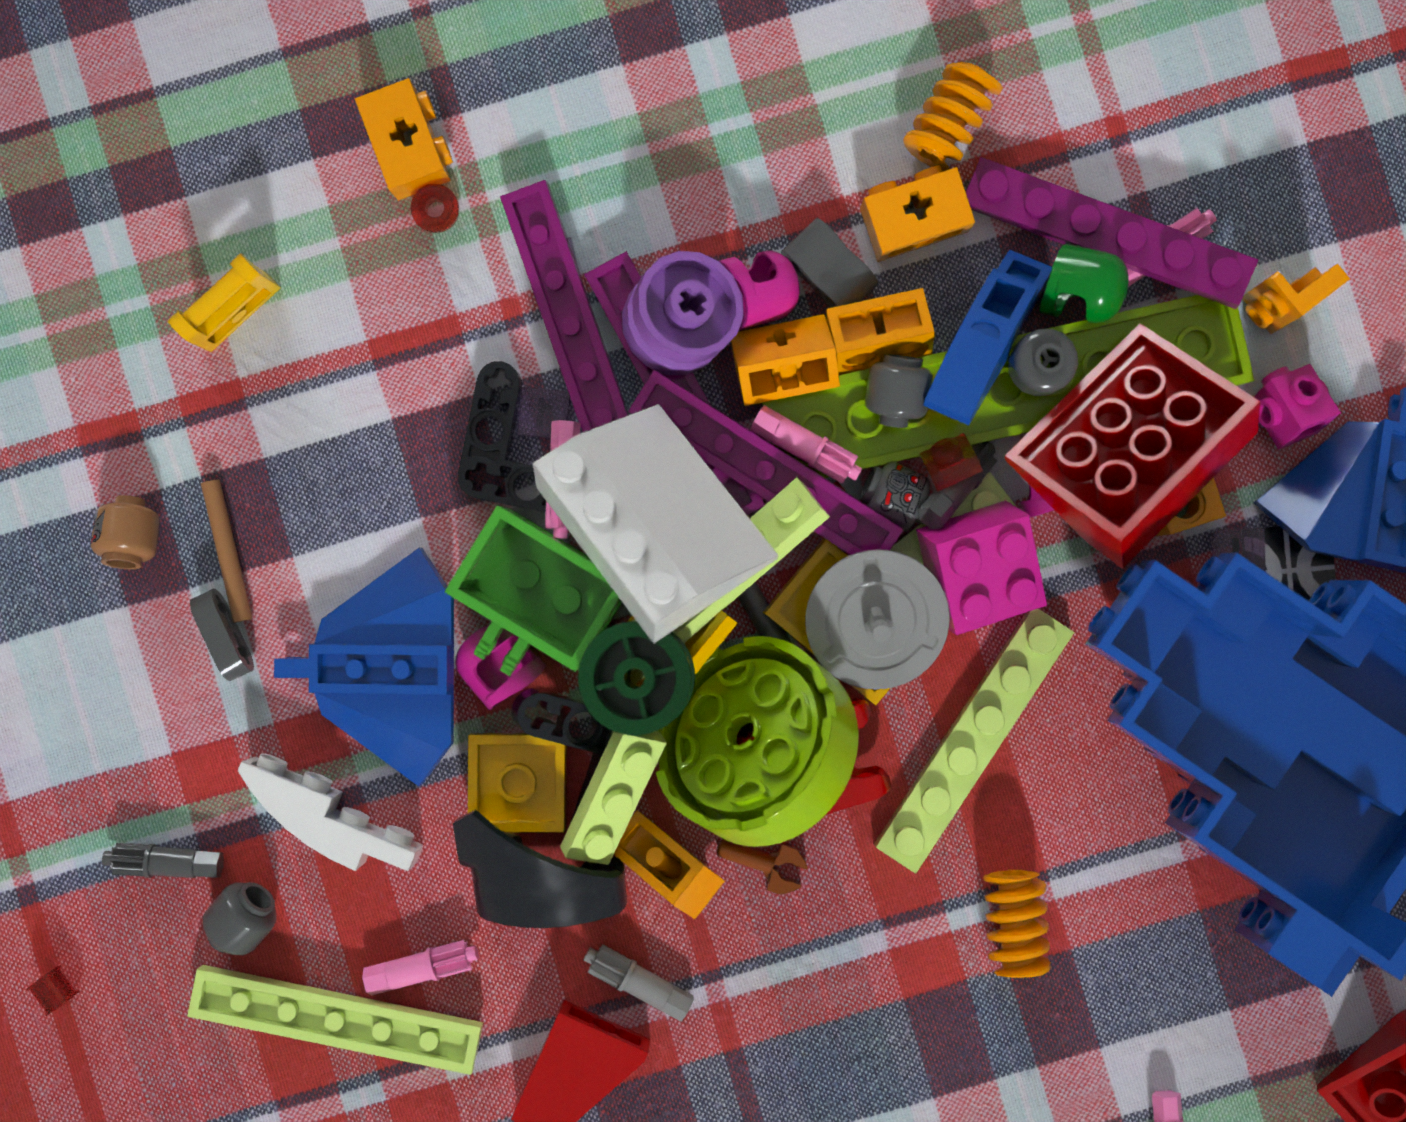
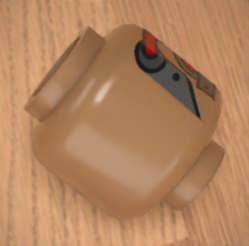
[90,495,160,570]

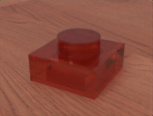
[919,433,983,492]

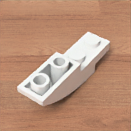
[238,753,424,871]

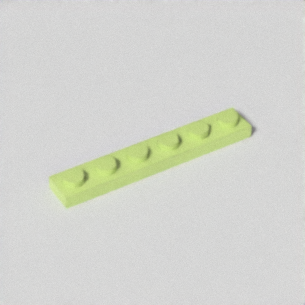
[578,477,830,686]
[874,609,1075,874]
[187,965,484,1075]

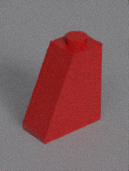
[511,1000,650,1122]

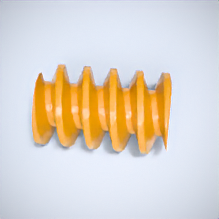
[903,61,1003,171]
[983,870,1051,978]

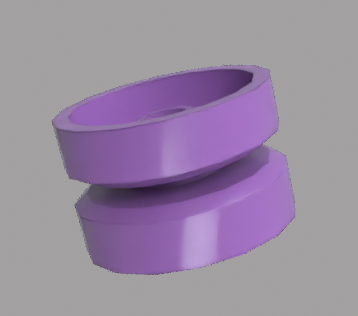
[622,251,744,375]

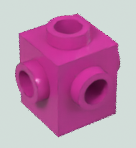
[1254,364,1341,450]

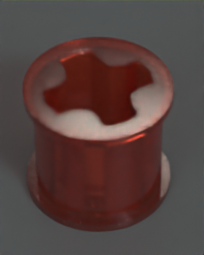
[26,965,80,1016]

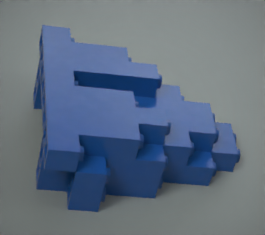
[1085,553,1406,997]

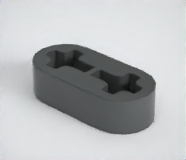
[190,588,254,681]

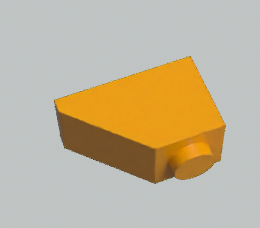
[614,810,725,919]

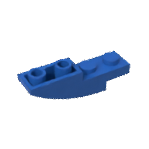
[923,250,1052,426]

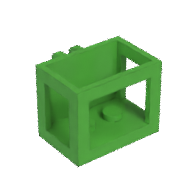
[444,505,623,676]

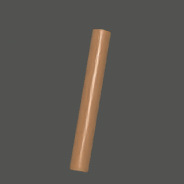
[201,480,253,623]

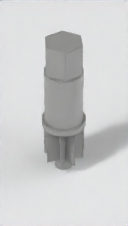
[583,944,694,1022]

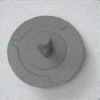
[805,550,950,689]

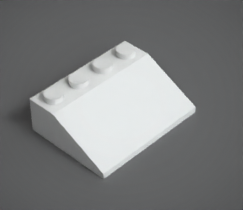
[533,404,778,643]

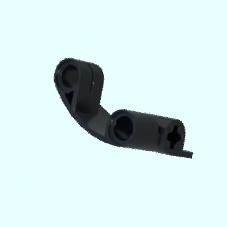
[453,810,627,928]

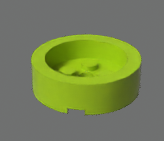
[656,636,858,847]

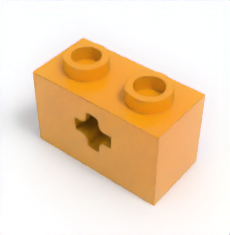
[354,78,454,201]
[860,165,975,262]
[731,314,840,406]

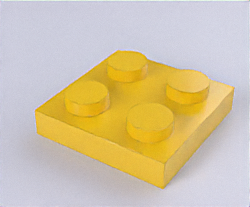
[468,733,566,832]

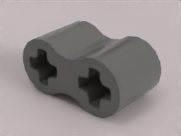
[781,218,879,308]

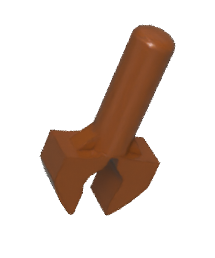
[717,839,808,895]

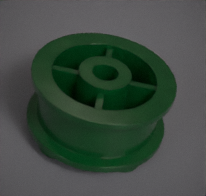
[578,621,695,735]

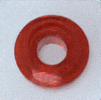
[411,184,459,233]

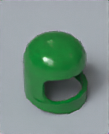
[1039,243,1129,323]

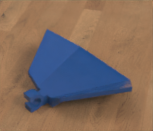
[1253,387,1406,573]
[274,548,454,786]

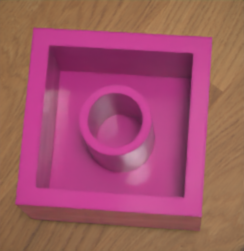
[916,500,1047,636]

